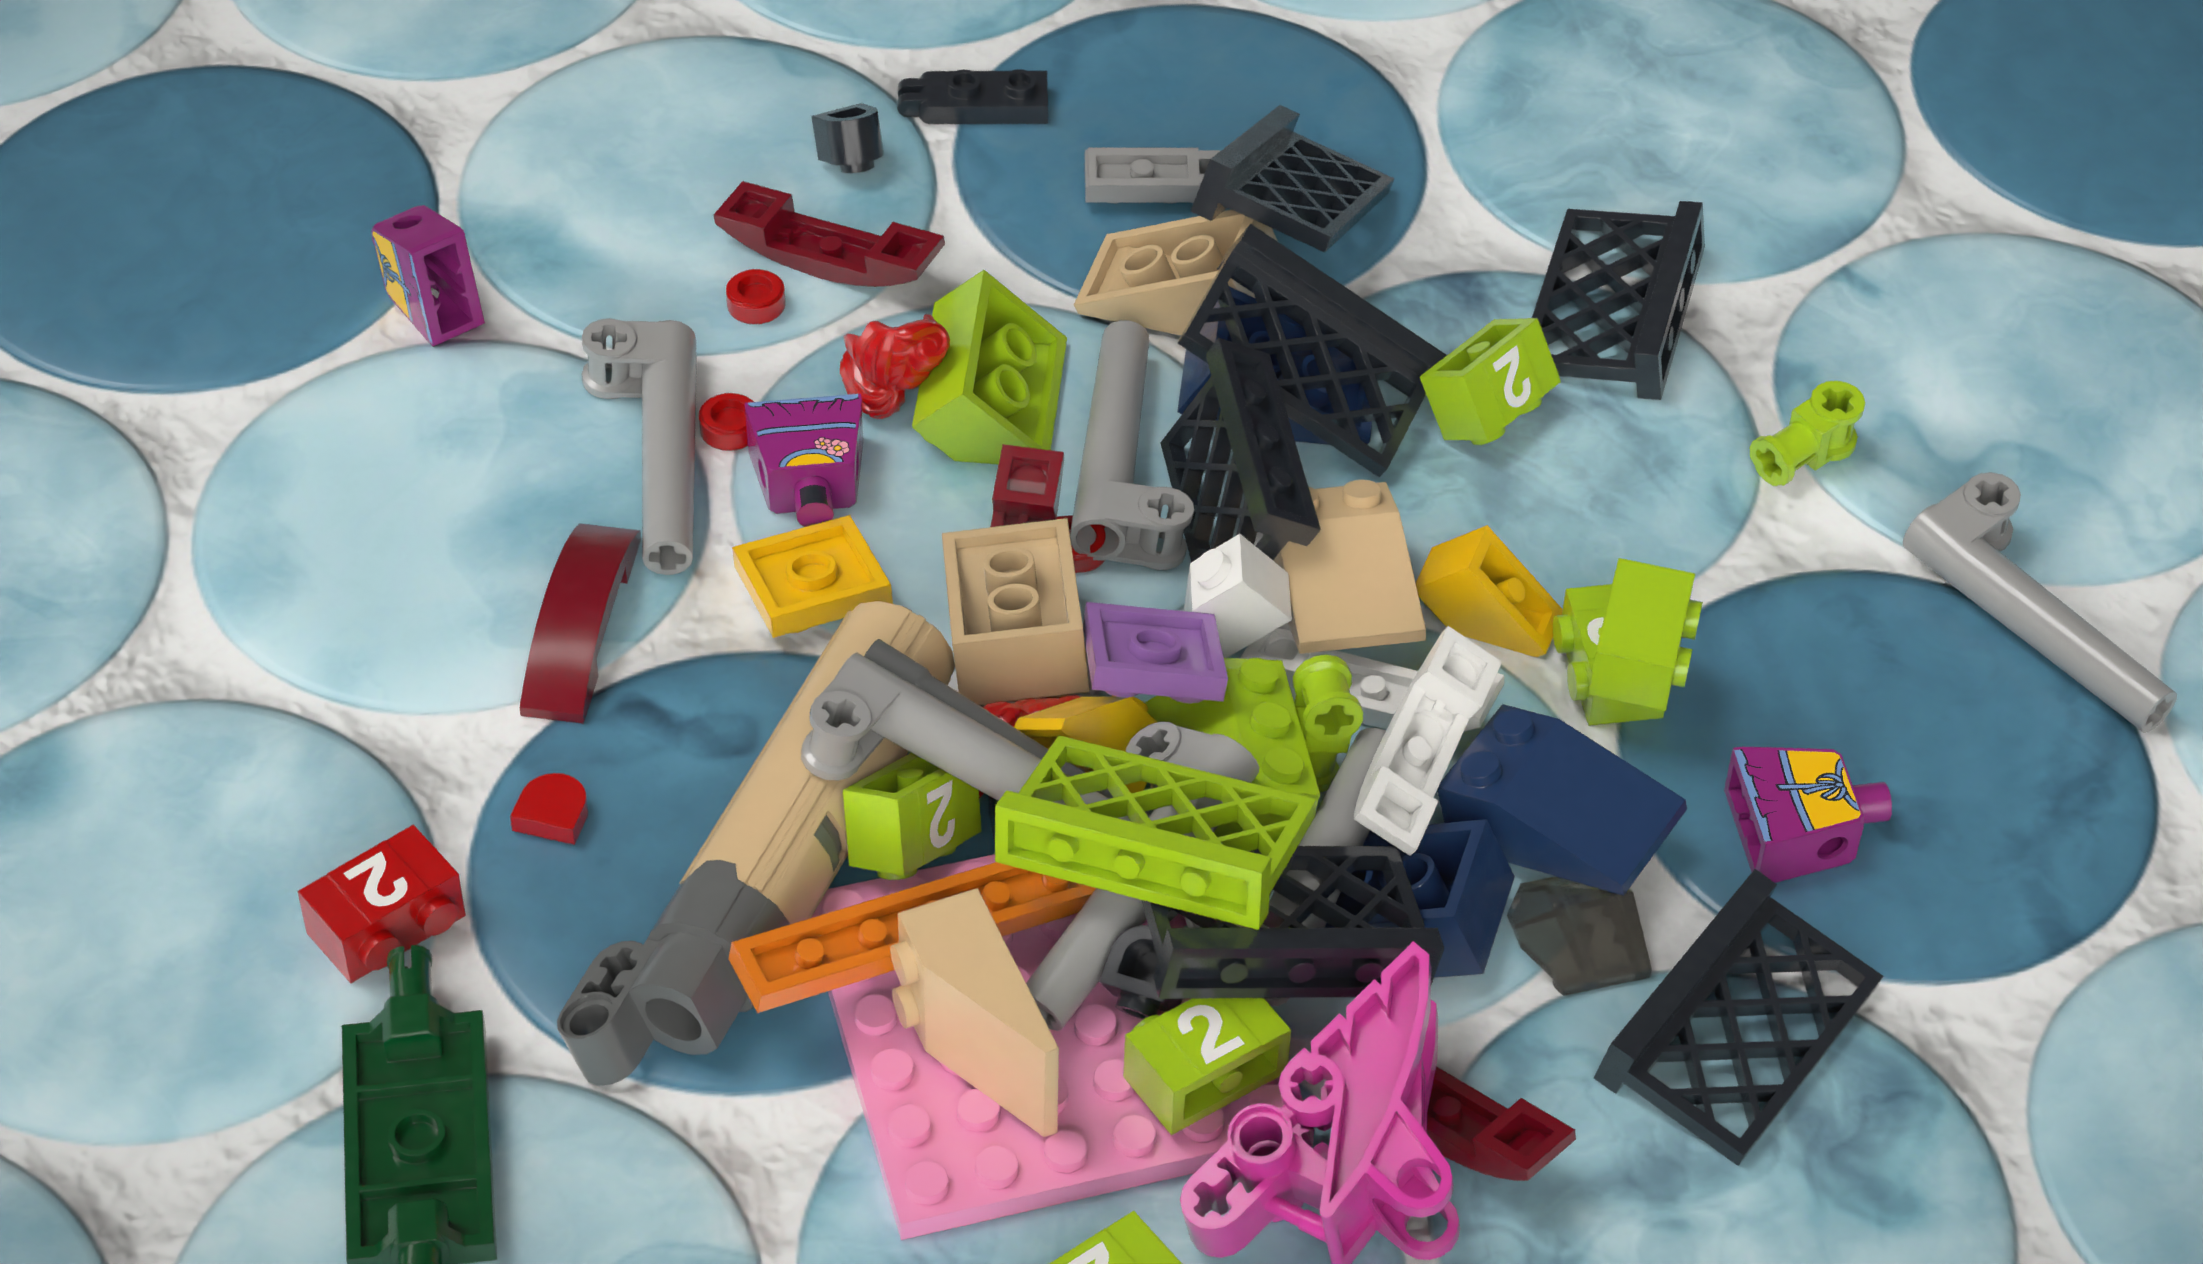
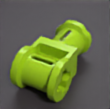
[1749,381,1866,486]
[1293,654,1363,792]

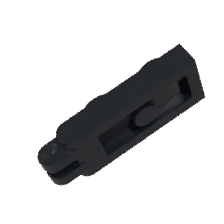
[897,69,1048,124]

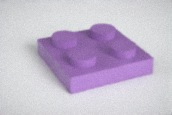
[1083,602,1228,703]

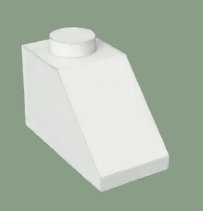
[1184,534,1292,658]

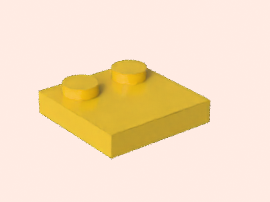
[732,515,893,638]

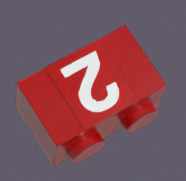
[297,824,466,984]

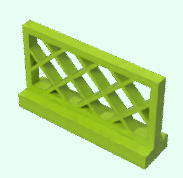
[995,735,1317,930]

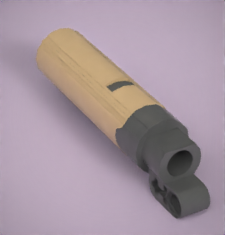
[557,601,955,1086]

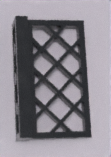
[1190,105,1394,253]
[1532,201,1705,400]
[1178,223,1447,477]
[1160,338,1321,562]
[1141,846,1445,999]
[1593,869,1884,1166]

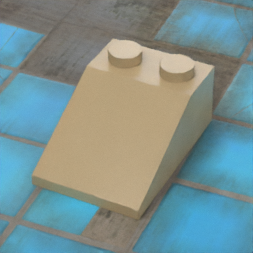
[1074,210,1278,336]
[1273,480,1426,654]
[942,518,1090,706]
[890,888,1059,1137]

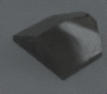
[1507,876,1652,996]

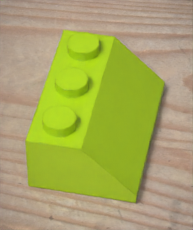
[912,270,1067,465]
[1144,658,1320,846]

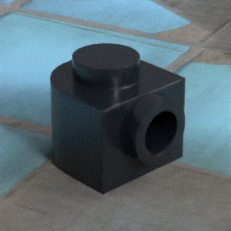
[811,103,884,173]
[1099,925,1183,1019]

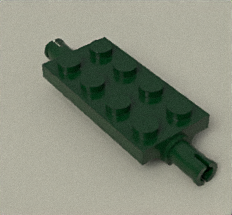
[342,945,497,1264]

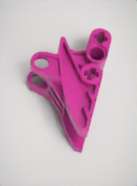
[1180,941,1460,1264]

